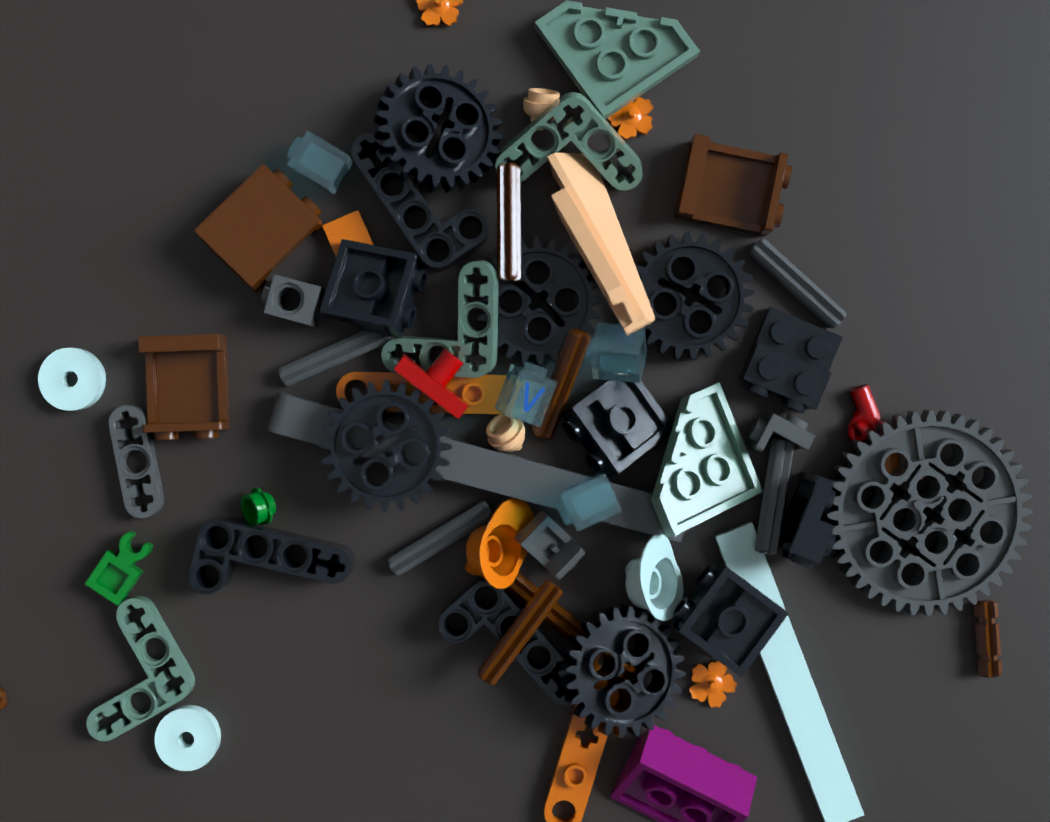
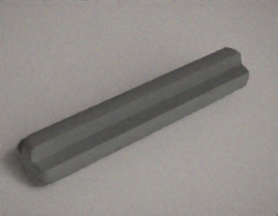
[749,238,846,329]
[278,330,391,387]
[755,438,795,555]
[387,501,493,576]

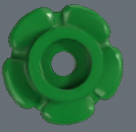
[241,488,276,526]

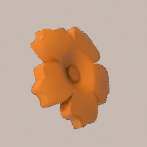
[415,0,463,27]
[606,97,653,140]
[689,660,737,708]

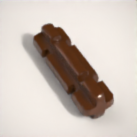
[974,600,1002,678]

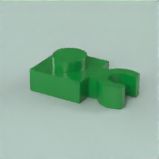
[85,531,153,606]

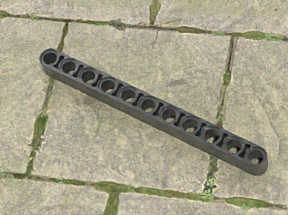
[267,392,685,542]

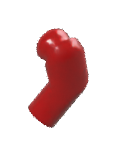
[847,384,880,442]

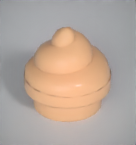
[523,88,560,131]
[486,413,525,453]

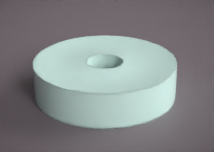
[38,348,106,411]
[155,705,221,771]

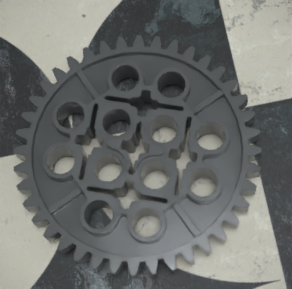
[823,409,1033,616]

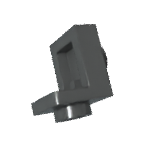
[748,413,816,452]
[515,510,585,580]

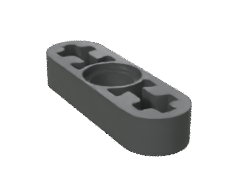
[109,405,164,518]

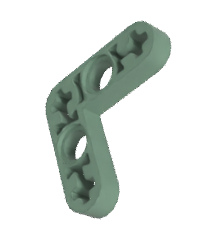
[495,92,643,191]
[381,260,499,378]
[86,596,195,741]

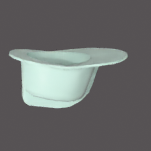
[625,533,684,621]

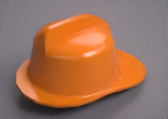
[465,498,534,589]

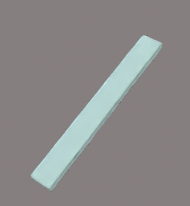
[714,522,864,822]

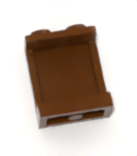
[674,133,792,236]
[194,164,323,293]
[138,334,230,440]

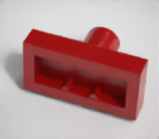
[394,349,468,419]

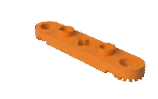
[336,372,533,415]
[544,653,628,822]

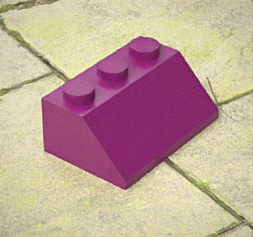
[610,725,757,822]

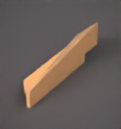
[547,153,655,336]

